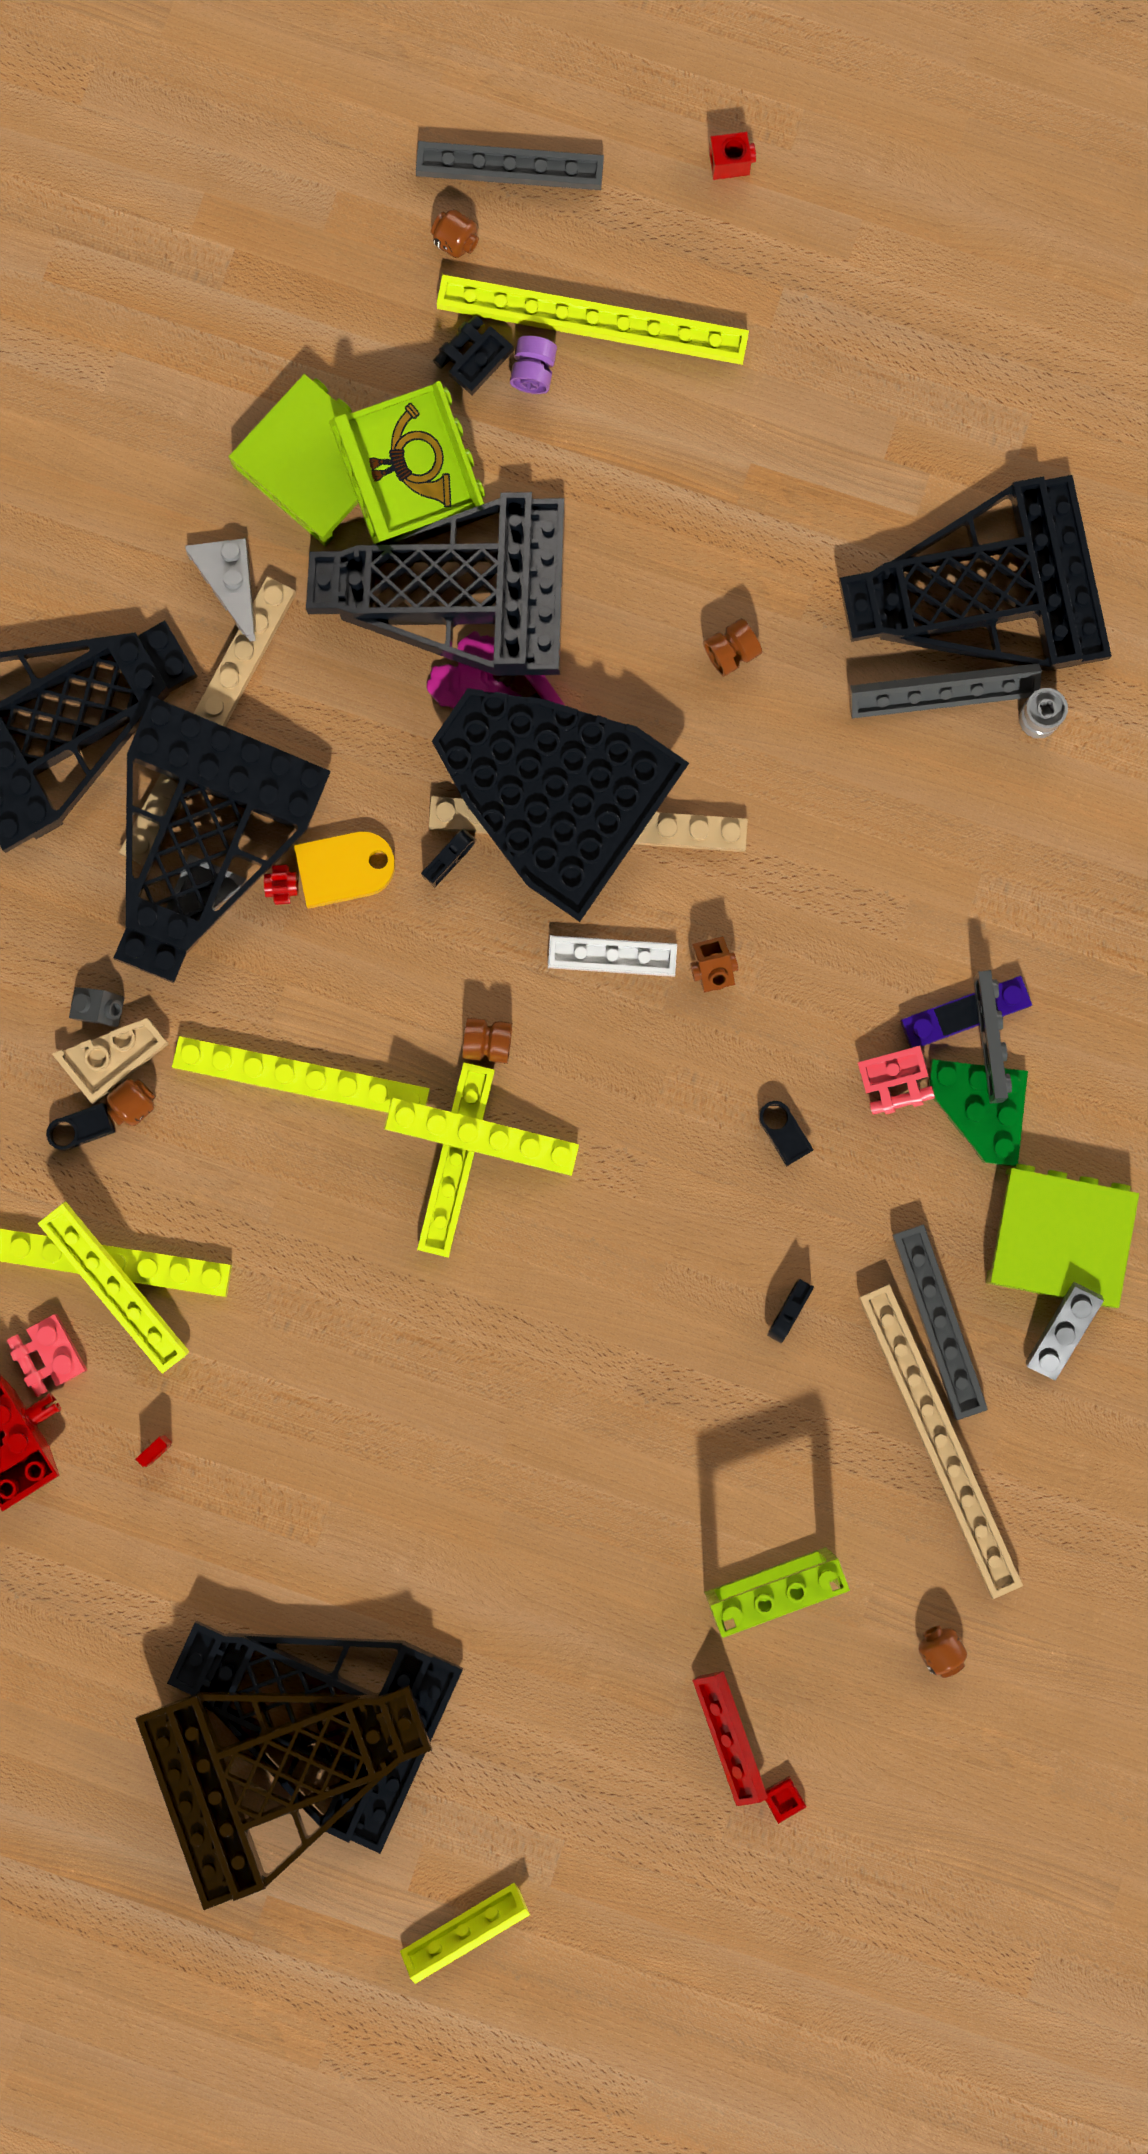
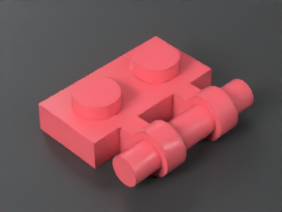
[858,1045,935,1115]
[7,1314,87,1397]

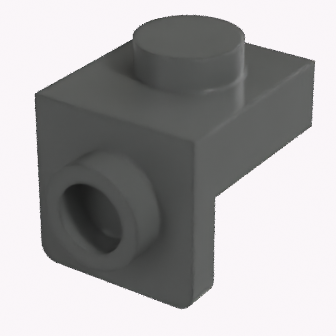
[69,987,124,1027]

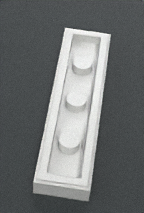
[548,935,677,977]

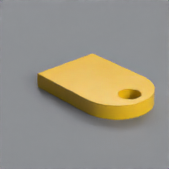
[294,832,395,909]

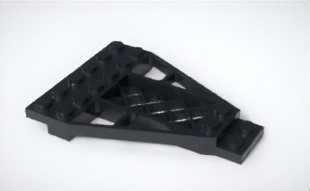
[839,475,1112,671]
[306,492,565,676]
[0,620,198,853]
[113,696,331,984]
[167,1621,463,1854]

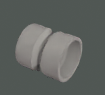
[1019,688,1068,738]

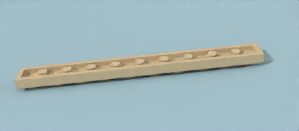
[119,576,296,866]
[429,796,748,852]
[858,1284,1023,1599]

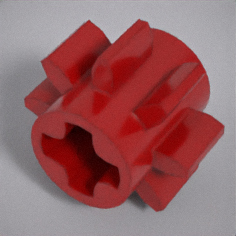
[264,865,299,905]

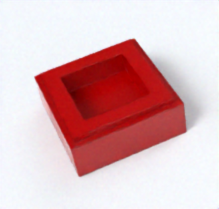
[136,1435,172,1467]
[765,1776,807,1824]

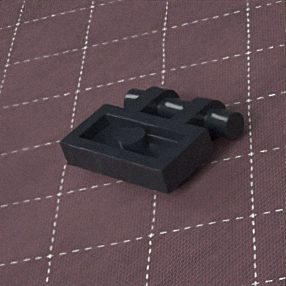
[433,315,514,396]

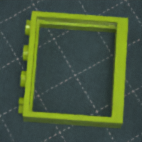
[704,1547,850,1638]

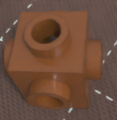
[690,936,738,993]

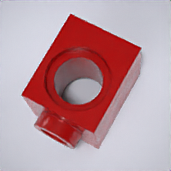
[709,132,756,180]

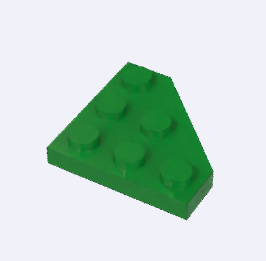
[928,1059,1028,1167]

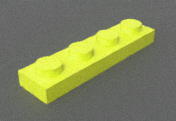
[400,1883,530,1984]

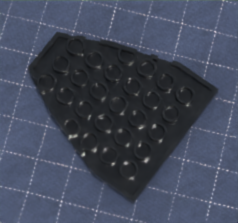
[432,688,689,922]

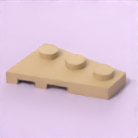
[52,1018,169,1104]

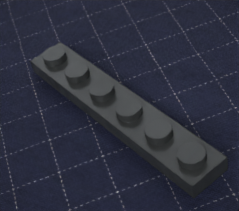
[416,141,604,190]
[850,663,1042,719]
[892,1224,988,1420]

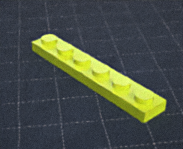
[417,1062,495,1258]
[384,1098,579,1176]
[38,1201,189,1374]

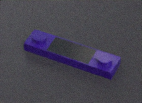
[900,976,1032,1048]

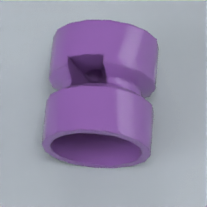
[510,336,557,394]

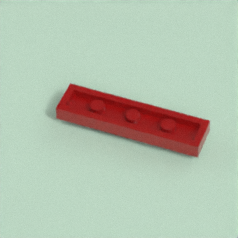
[692,1671,768,1806]

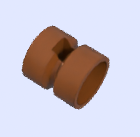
[703,618,762,677]
[463,1018,512,1064]

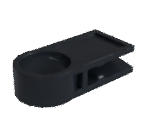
[421,829,477,888]
[759,1101,814,1167]
[46,1103,115,1151]
[767,1279,814,1343]

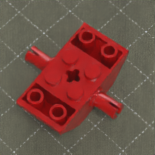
[0,1374,61,1512]

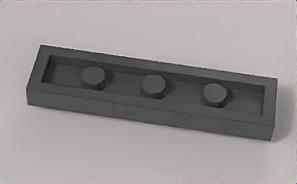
[973,970,1012,1104]

